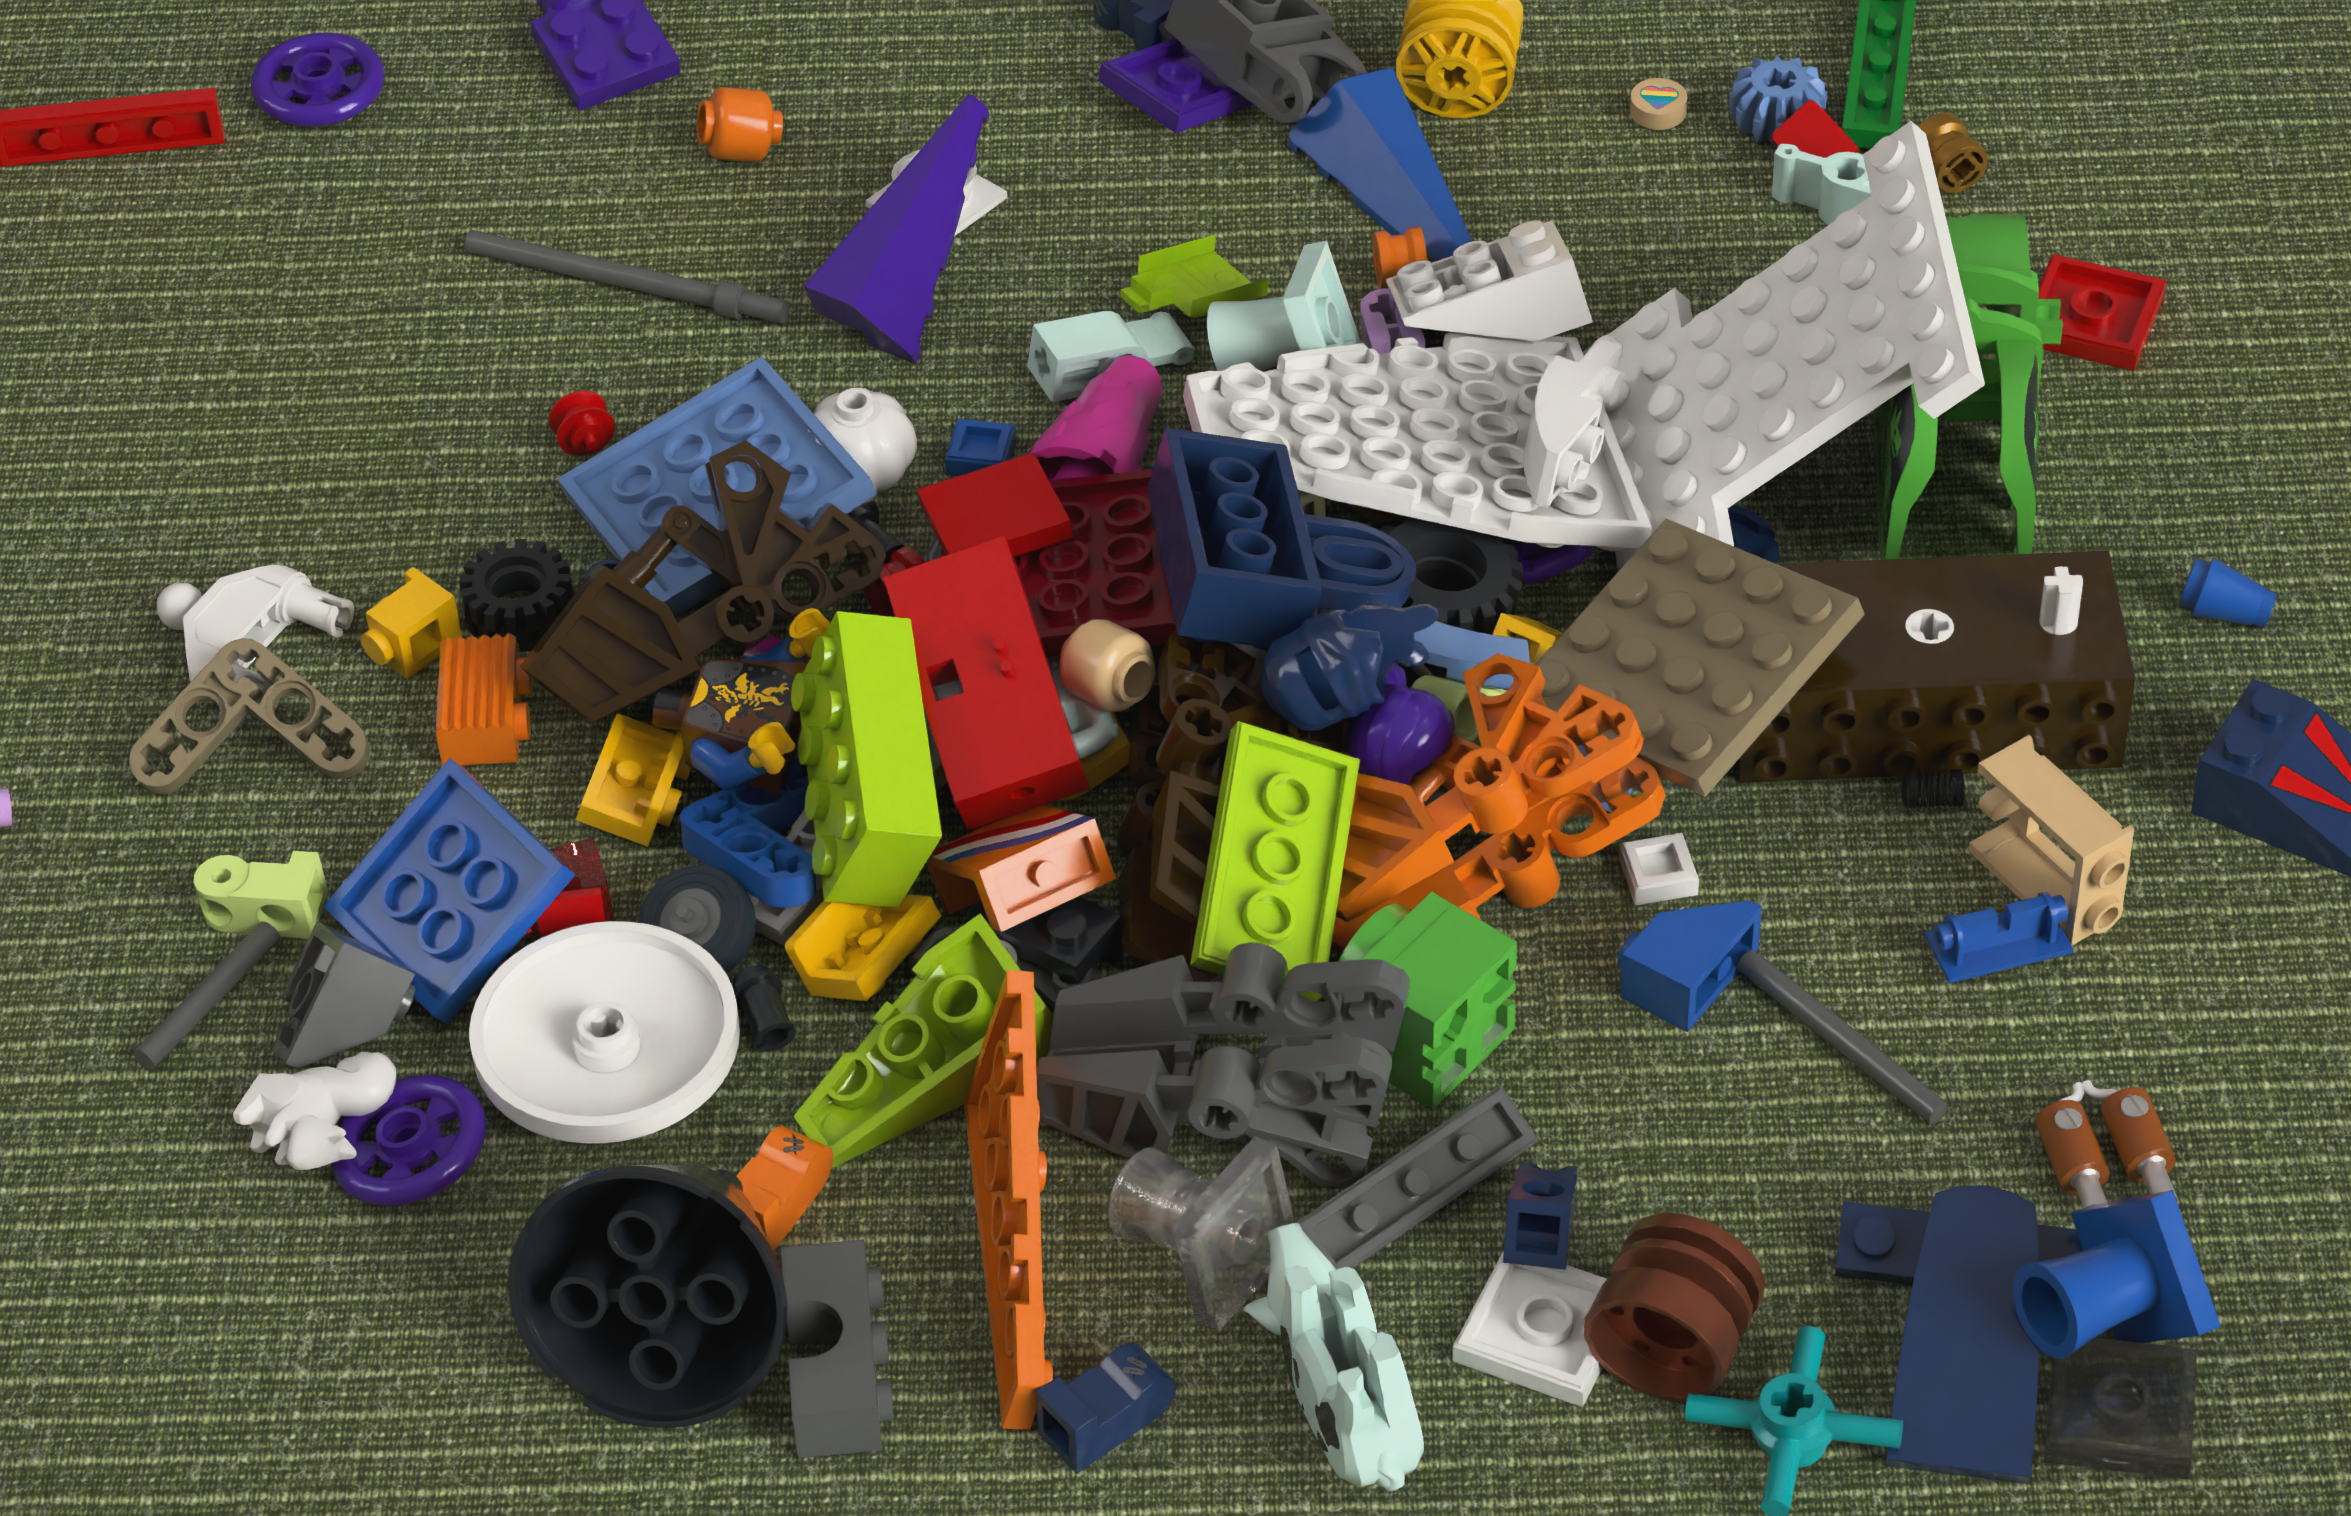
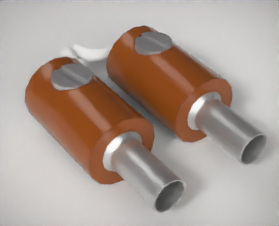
[2035,1080,2178,1208]

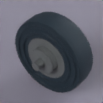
[638,865,756,974]

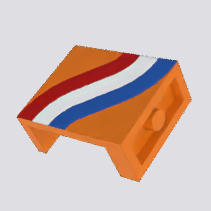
[926,805,1117,932]

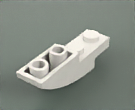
[1524,338,1624,508]

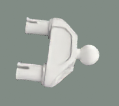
[156,565,354,707]

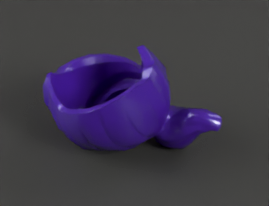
[1346,663,1455,785]

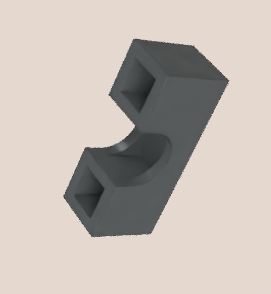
[781,1239,894,1459]

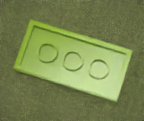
[1190,721,1360,1002]

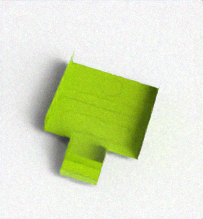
[1120,234,1269,318]

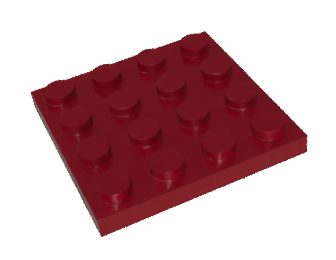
[941,469,1176,657]

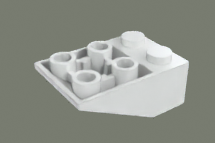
[1386,221,1593,342]

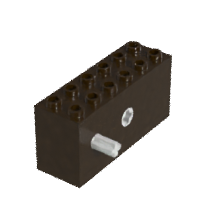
[1736,551,2135,783]

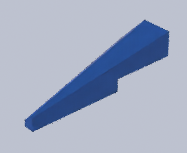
[1288,68,1473,263]

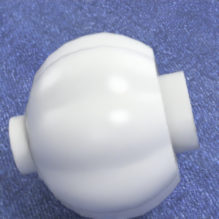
[807,387,917,493]

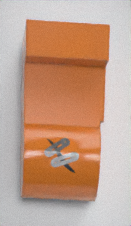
[736,1125,833,1252]

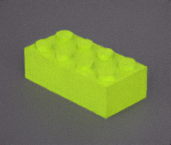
[791,611,942,908]

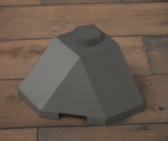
[273,921,415,1069]

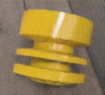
[1396,0,1523,119]

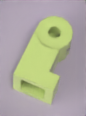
[193,851,328,939]

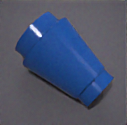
[2178,557,2277,628]

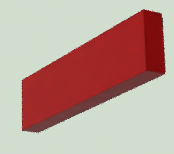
[0,87,225,167]

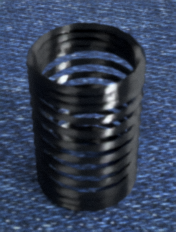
[1902,768,1965,809]

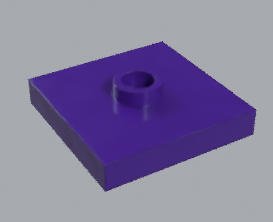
[1098,38,1254,133]

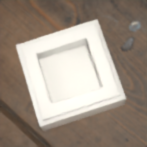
[1619,833,1699,906]

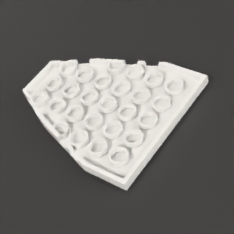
[1183,332,1652,551]

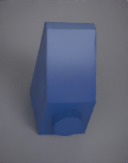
[1617,900,1762,1032]

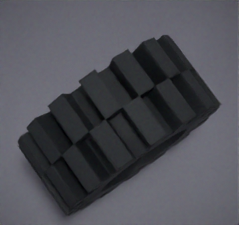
[459,539,574,652]

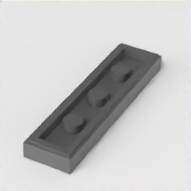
[1296,1085,1539,1269]

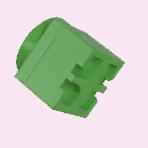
[1327,891,1517,1110]

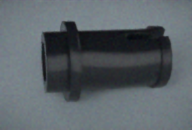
[733,965,796,1052]

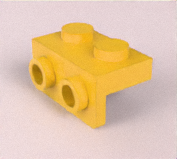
[575,713,691,847]
[785,894,942,1001]

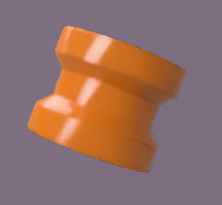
[1372,226,1427,289]

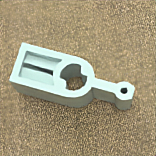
[1772,144,1871,225]
[1027,311,1195,402]

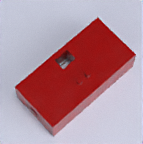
[883,535,1090,831]

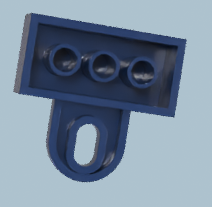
[1147,427,1416,651]

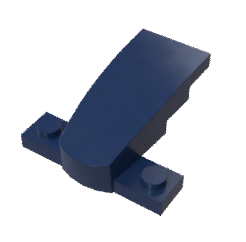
[1835,1185,2084,1484]

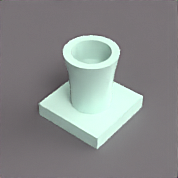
[1207,241,1361,371]

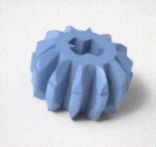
[1729,54,1827,144]

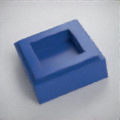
[945,418,1017,476]

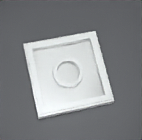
[1452,1251,1607,1407]

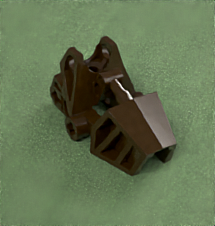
[520,440,886,725]
[1117,630,1343,982]

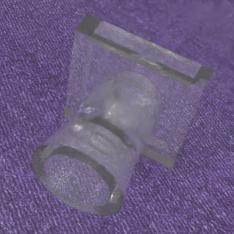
[1108,1136,1295,1332]

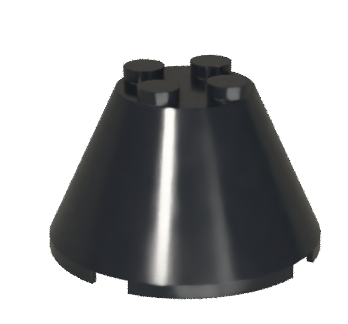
[508,1164,787,1428]

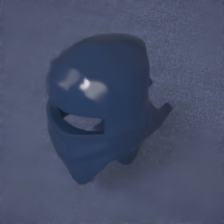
[1262,601,1439,730]

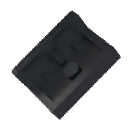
[967,896,1123,984]

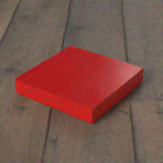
[2038,254,2167,371]
[917,452,1074,557]

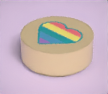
[1630,78,1687,130]

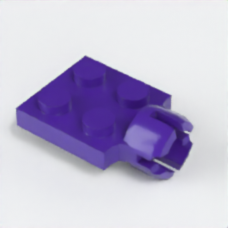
[531,0,680,111]

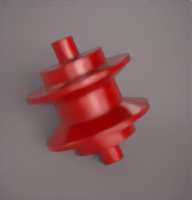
[548,390,615,456]

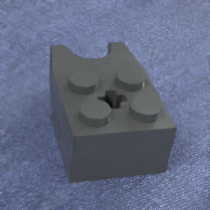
[1164,0,1367,123]

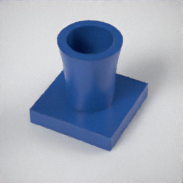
[2013,1190,2221,1359]

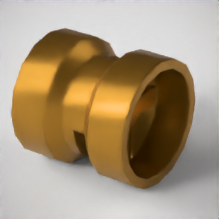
[1918,112,1988,193]

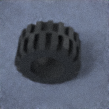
[1380,516,1523,675]

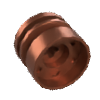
[1583,1212,1766,1403]

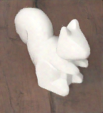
[233,1052,396,1170]

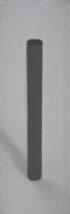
[1737,950,1948,1125]

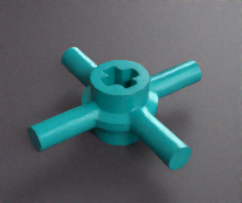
[1685,1326,1903,1516]

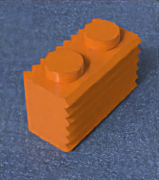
[435,633,533,766]

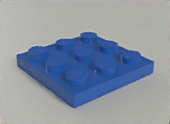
[323,758,576,1025]

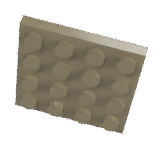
[1535,519,1865,797]

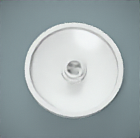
[469,921,740,1143]

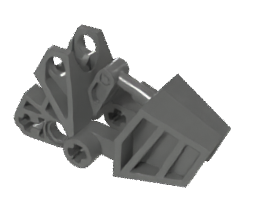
[1036,942,1411,1188]

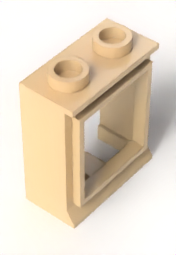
[1968,735,2134,946]

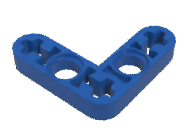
[680,758,817,908]

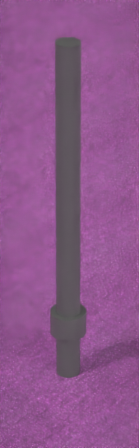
[465,230,790,324]

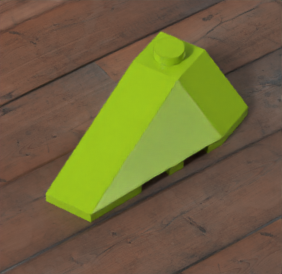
[794,913,1054,1169]

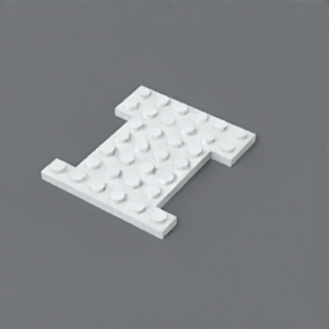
[1583,121,1985,572]

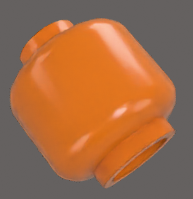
[697,87,783,163]

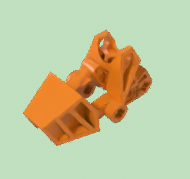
[1331,653,1666,952]

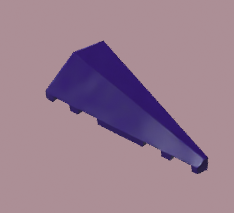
[804,94,989,364]

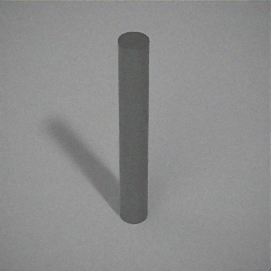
[133,921,280,1070]

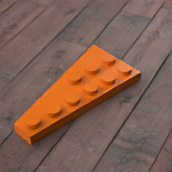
[963,970,1053,1430]

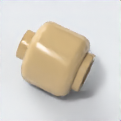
[1059,619,1155,712]

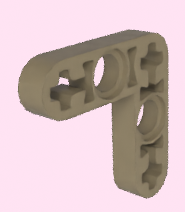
[129,638,370,795]

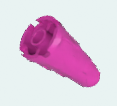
[1025,355,1163,481]

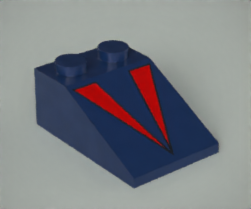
[2191,679,2351,877]

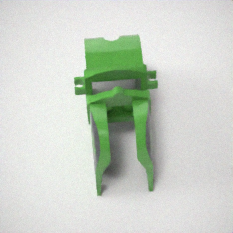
[1871,213,2063,560]

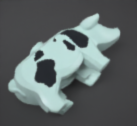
[1244,1223,1424,1491]

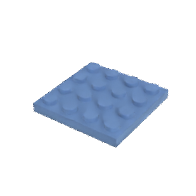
[557,356,877,617]

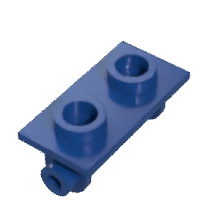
[1924,891,2073,983]

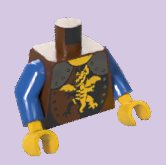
[653,608,830,794]

